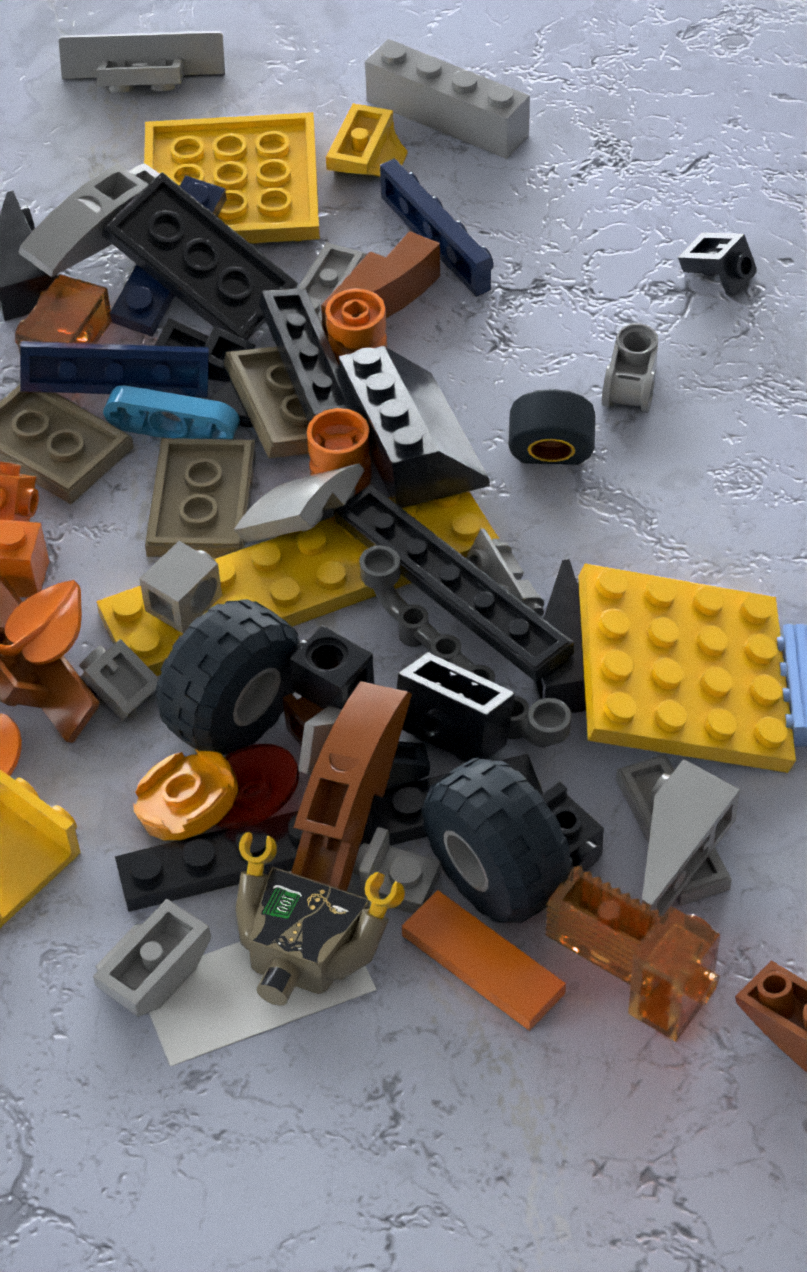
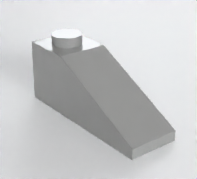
[639,759,740,935]

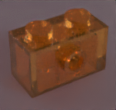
[628,906,720,1042]

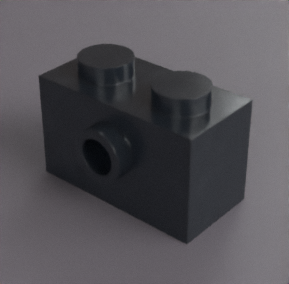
[396,652,515,762]

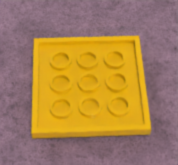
[144,112,320,244]
[578,563,796,773]

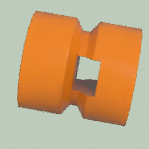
[325,288,387,366]
[306,408,372,496]

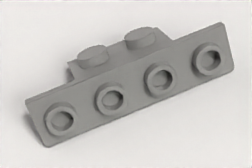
[58,31,225,92]

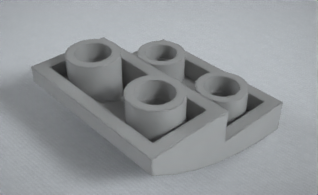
[234,464,365,543]

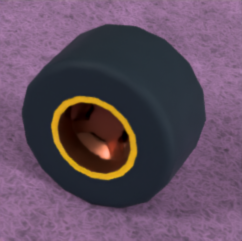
[508,389,595,465]

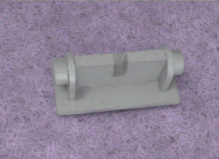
[466,529,544,617]

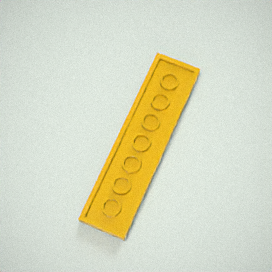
[96,492,499,676]

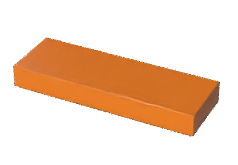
[401,890,566,1031]

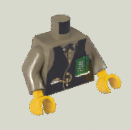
[235,832,405,1006]

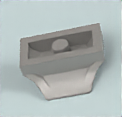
[93,899,211,1017]

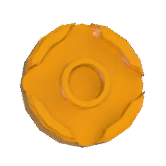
[133,749,238,841]

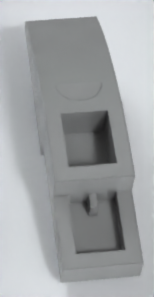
[19,163,159,277]

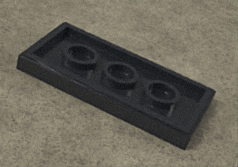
[102,172,298,341]

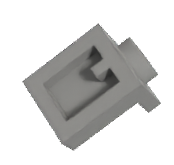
[79,639,159,721]
[354,827,441,914]

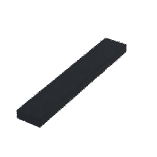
[334,484,574,683]

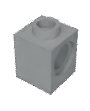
[139,541,222,634]

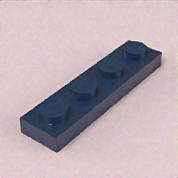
[380,158,494,297]
[110,175,227,337]
[20,341,209,397]

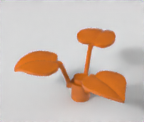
[0,580,82,776]

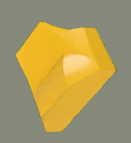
[326,103,408,177]

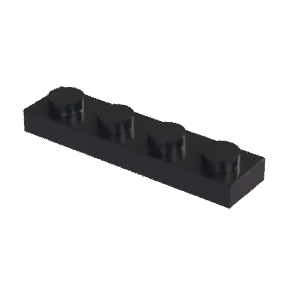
[259,288,359,423]

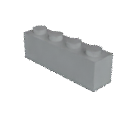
[365,39,530,159]

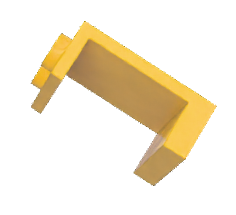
[0,770,81,928]

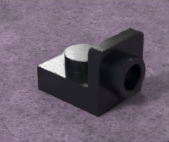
[678,232,757,295]

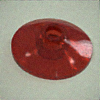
[215,744,300,828]

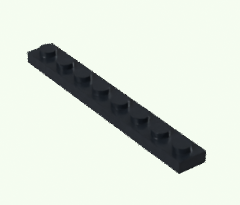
[115,754,543,912]

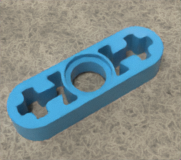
[103,385,240,439]

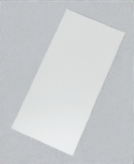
[149,942,377,1067]

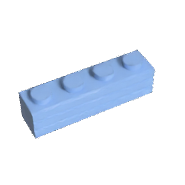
[777,624,807,747]

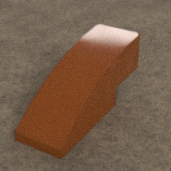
[321,231,441,338]

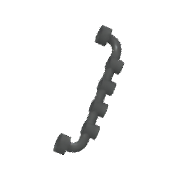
[359,545,571,748]

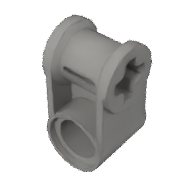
[602,323,658,413]

